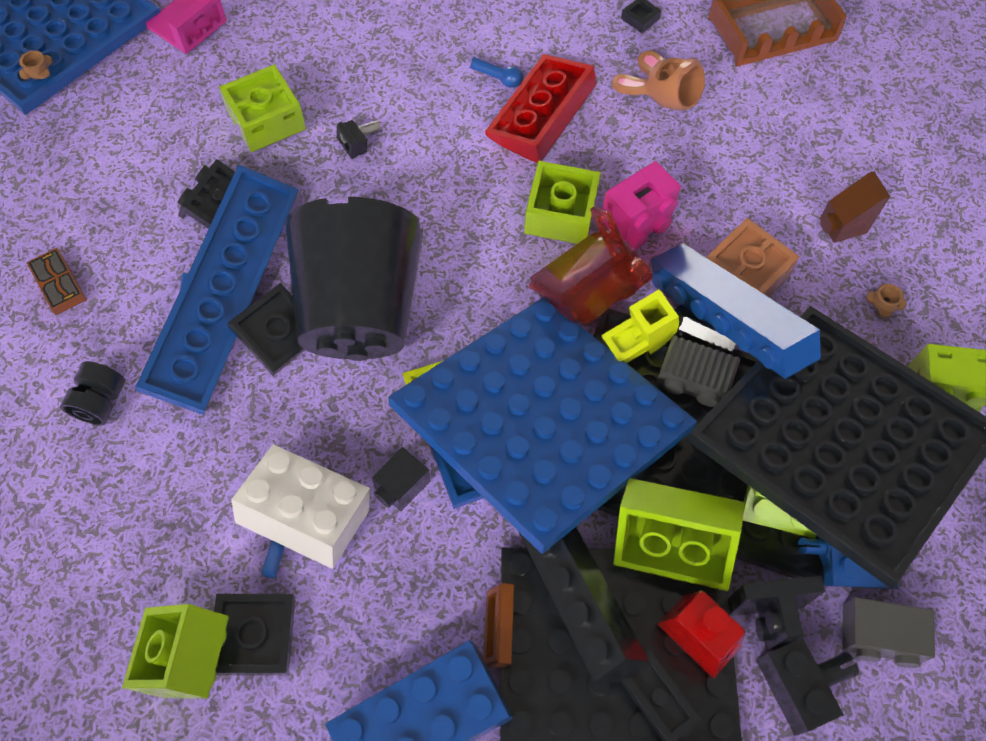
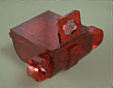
[529,206,653,324]

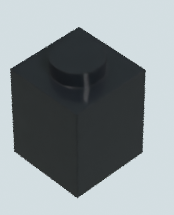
[372,447,431,512]

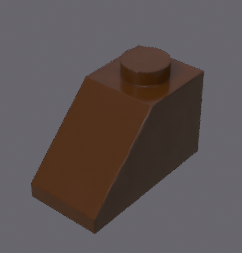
[819,171,890,243]

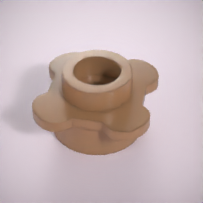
[19,51,53,80]
[866,283,906,318]

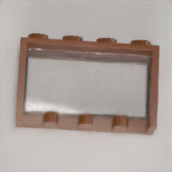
[708,0,847,67]

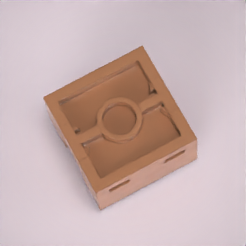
[706,218,800,297]

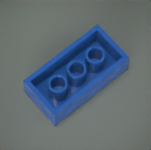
[325,640,514,741]

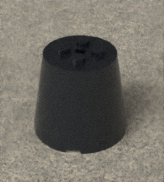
[286,197,423,361]

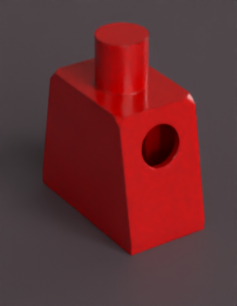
[657,590,746,679]

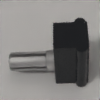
[336,120,381,159]

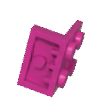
[146,0,227,54]

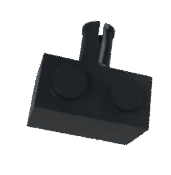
[756,638,859,736]

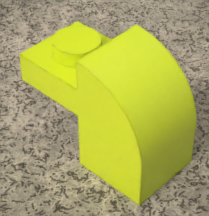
[601,289,679,364]

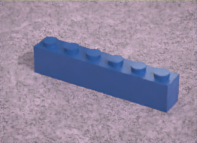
[651,243,821,379]

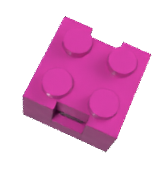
[598,161,681,254]

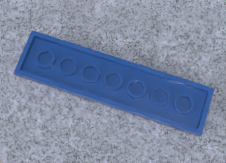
[136,165,299,415]

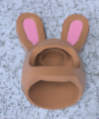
[611,50,705,111]

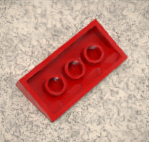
[485,54,597,163]

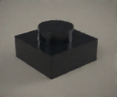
[621,0,662,33]

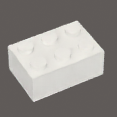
[231,444,370,569]

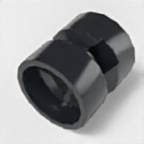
[60,361,126,426]

